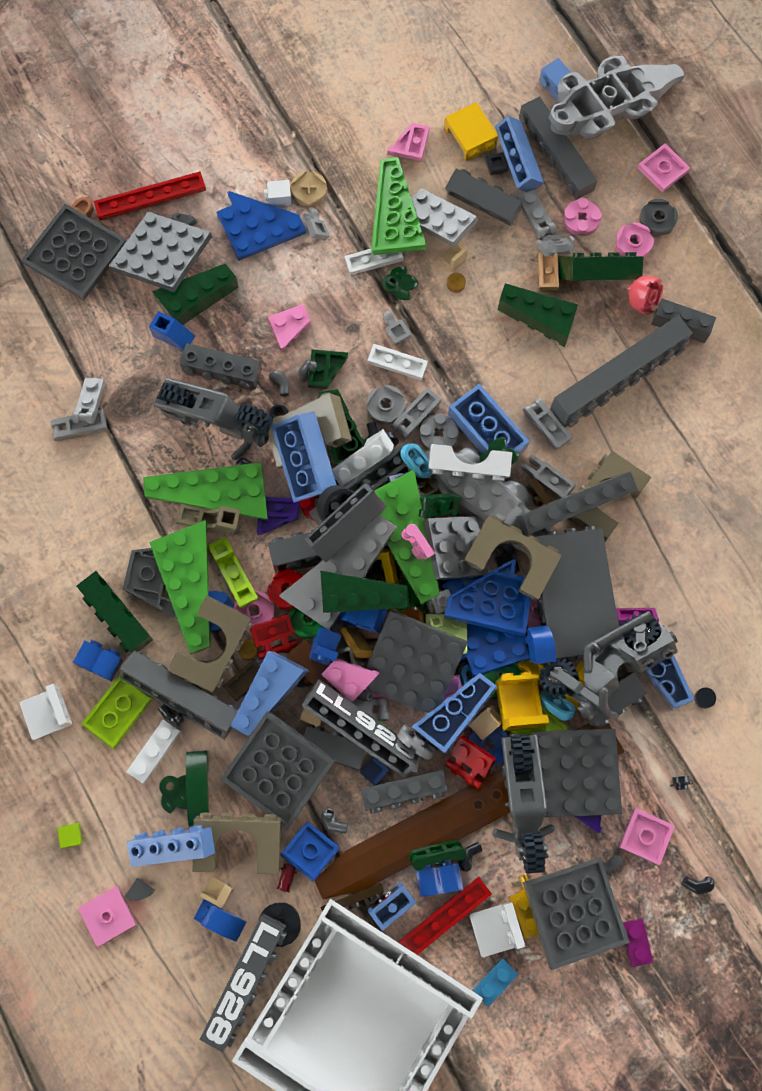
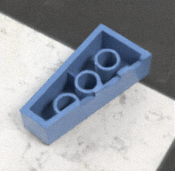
[411,673,497,754]

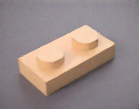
[538,253,559,290]

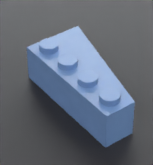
[621,624,694,710]
[230,651,310,736]

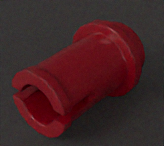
[276,863,297,893]

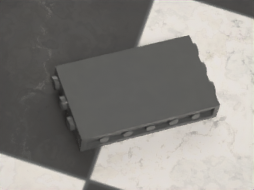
[535,526,621,661]

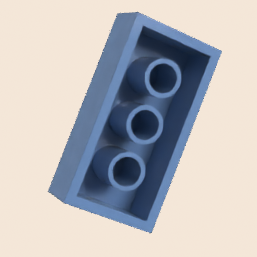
[448,384,530,455]
[271,412,336,502]

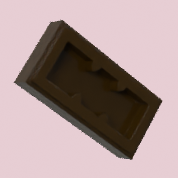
[527,478,551,507]
[223,659,260,702]

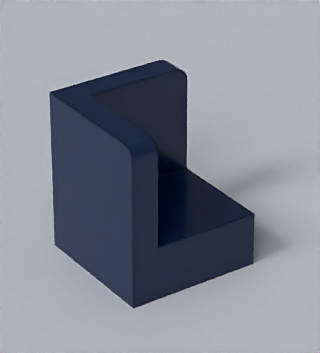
[360,757,389,786]

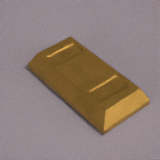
[339,627,373,658]

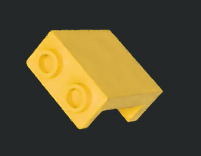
[444,102,498,161]
[495,672,549,731]

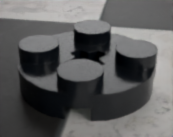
[258,903,301,947]

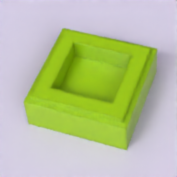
[57,823,83,849]

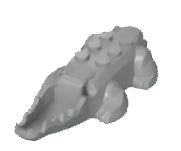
[548,56,685,140]
[425,448,553,553]

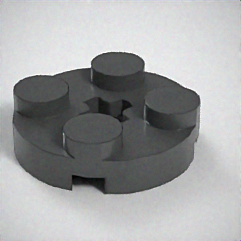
[640,199,678,236]

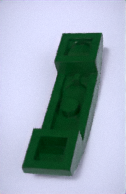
[186,750,209,827]

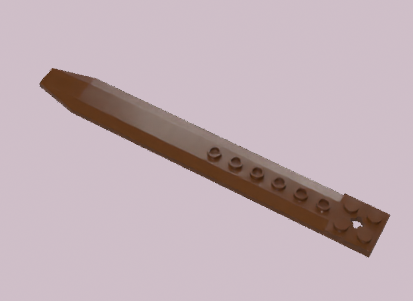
[315,722,625,899]

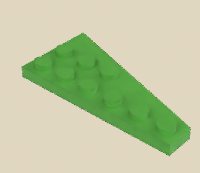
[371,157,428,255]
[143,462,268,521]
[374,469,440,605]
[149,520,211,655]

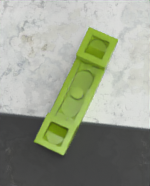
[208,536,259,609]

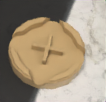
[291,171,327,207]

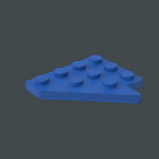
[216,191,307,261]
[444,559,531,637]
[459,624,530,678]

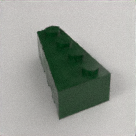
[558,252,644,281]
[152,264,239,325]
[497,283,578,348]
[317,389,365,468]
[76,571,153,653]
[320,571,409,613]

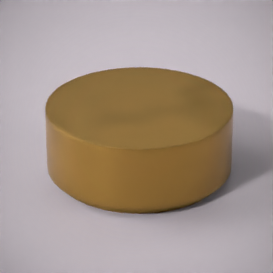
[447,273,466,293]
[238,639,259,661]

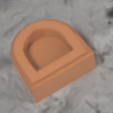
[71,197,94,217]

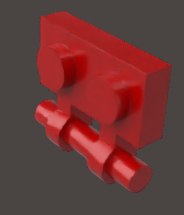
[250,614,298,660]
[445,736,497,789]

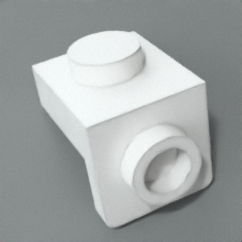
[425,590,451,614]

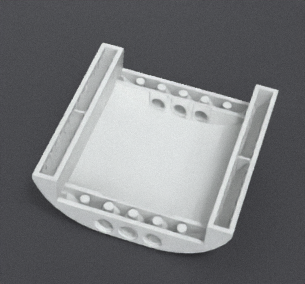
[232,899,483,1091]

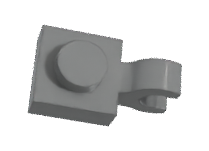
[303,208,330,240]
[383,311,411,346]

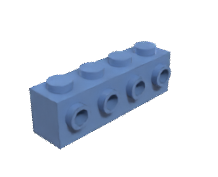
[495,116,544,192]
[127,825,215,867]

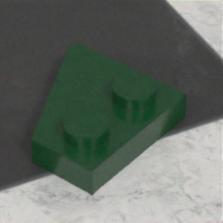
[308,349,348,389]

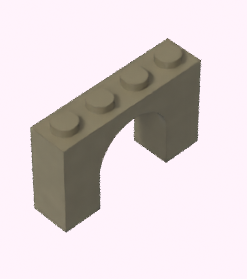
[268,393,352,469]
[568,451,652,542]
[463,516,562,601]
[168,595,252,692]
[192,812,282,874]

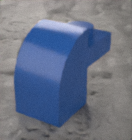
[524,625,556,664]
[310,626,341,666]
[194,899,246,942]

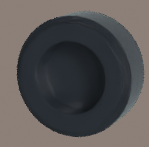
[694,687,716,709]

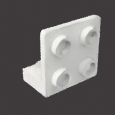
[20,683,72,740]
[469,902,526,957]

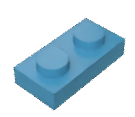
[472,958,518,1007]

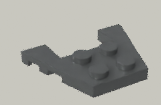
[123,548,178,620]

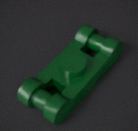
[418,494,462,518]
[408,840,467,871]

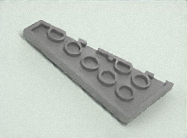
[279,515,397,630]

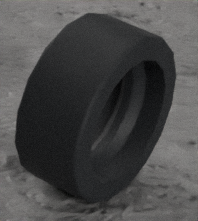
[317,485,354,520]

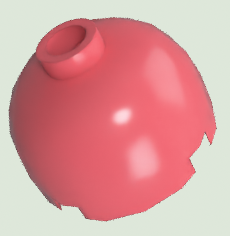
[628,275,664,315]

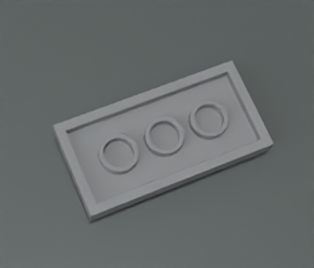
[412,188,478,247]

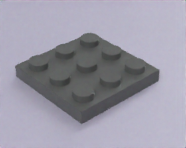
[424,516,489,580]

